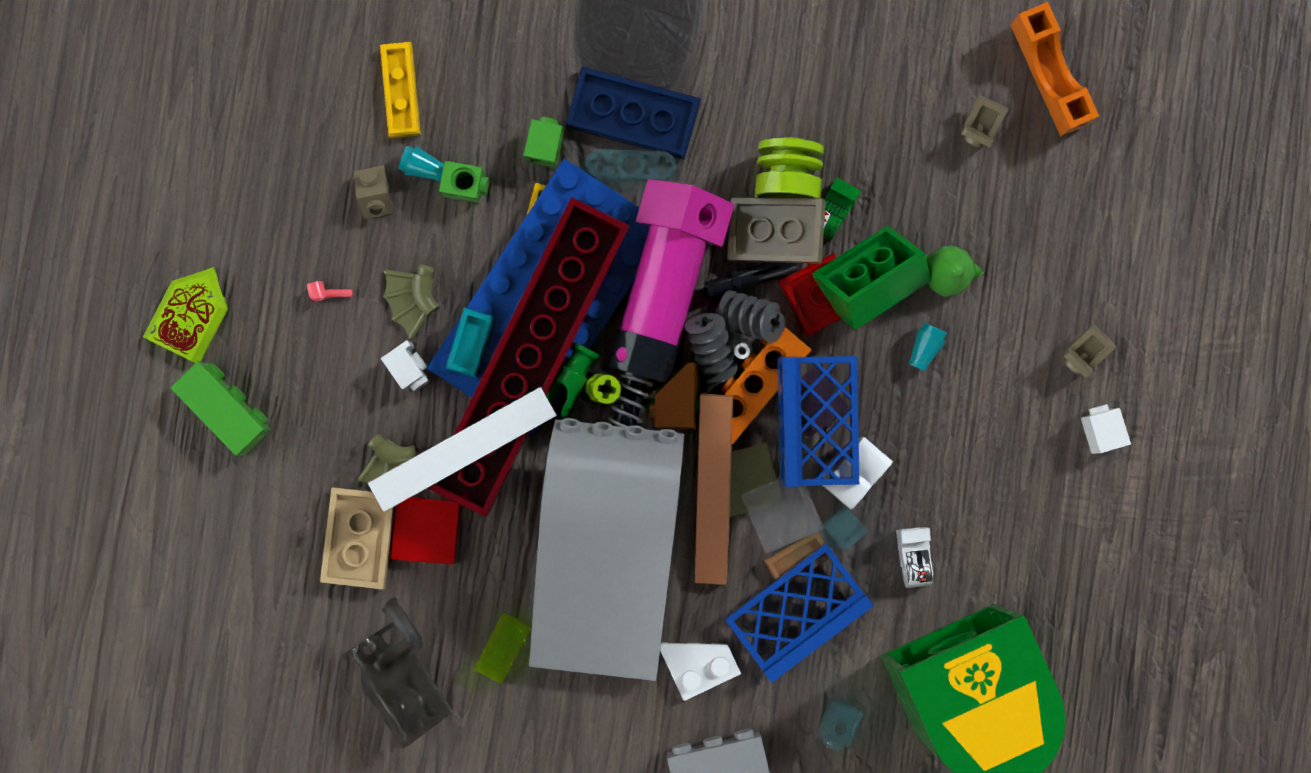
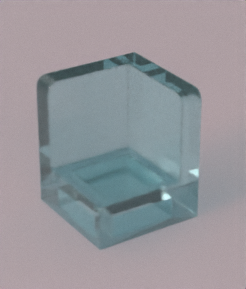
[821,506,869,552]

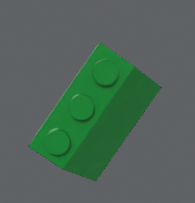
[812,225,931,330]

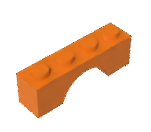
[1010,2,1099,137]

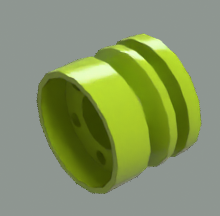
[754,137,824,198]

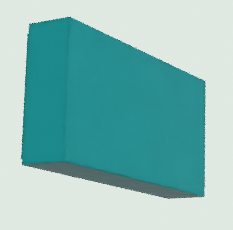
[445,308,495,378]

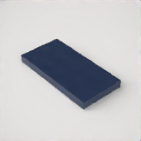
[565,66,701,160]

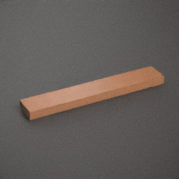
[695,394,733,585]

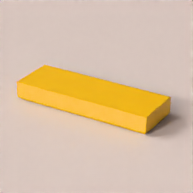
[380,42,421,139]

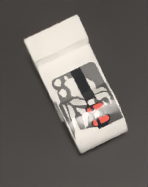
[896,527,933,588]

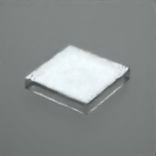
[740,478,824,554]

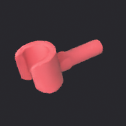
[307,281,353,302]

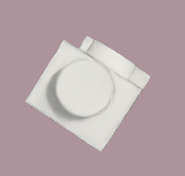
[381,340,429,392]

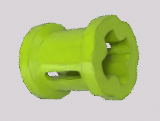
[585,373,621,404]

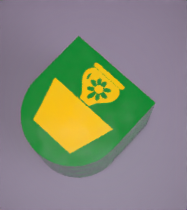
[880,604,1065,773]

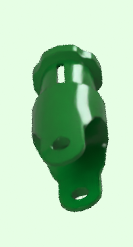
[546,342,599,417]

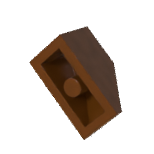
[649,363,697,430]

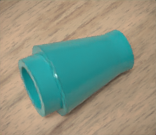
[398,145,444,182]
[908,322,947,371]

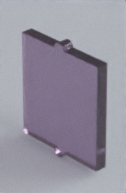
[777,367,849,439]

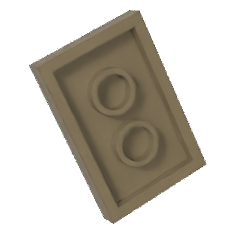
[727,198,826,264]

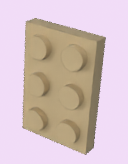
[320,487,395,589]

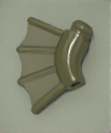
[383,264,440,340]
[358,434,419,483]

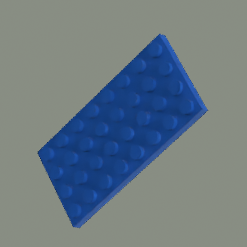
[427,158,649,437]

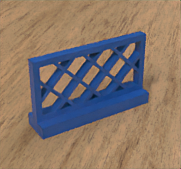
[778,356,860,487]
[725,543,874,683]

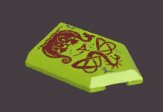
[143,267,228,363]

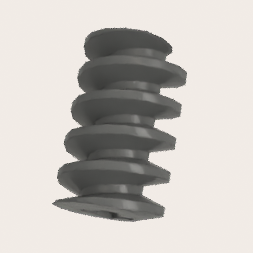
[715,290,785,343]
[684,313,738,385]

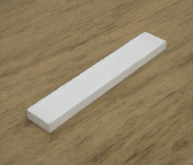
[368,387,557,512]

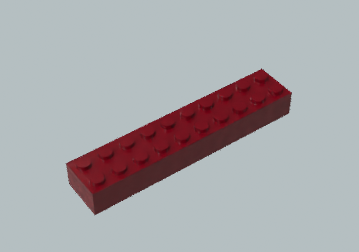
[428,197,629,517]

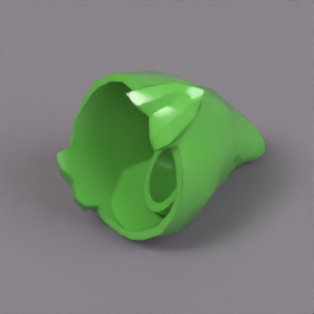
[926,246,984,297]

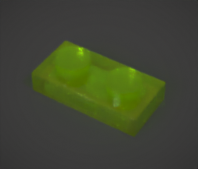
[473,612,532,684]

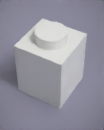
[1081,404,1131,454]

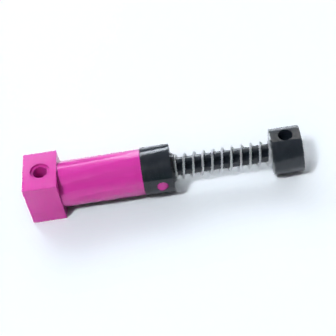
[608,179,734,427]

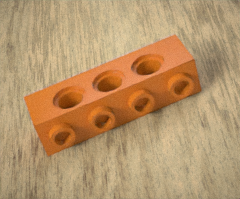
[720,328,812,444]

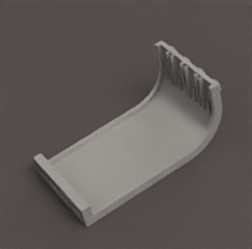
[529,418,684,681]

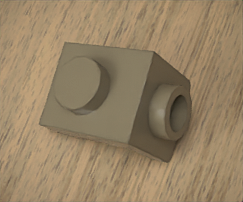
[962,95,1008,148]
[354,165,394,219]
[1064,323,1116,378]

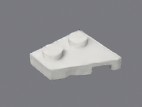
[660,642,741,701]

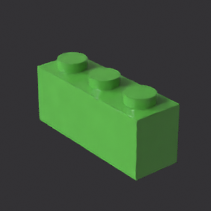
[170,361,271,456]

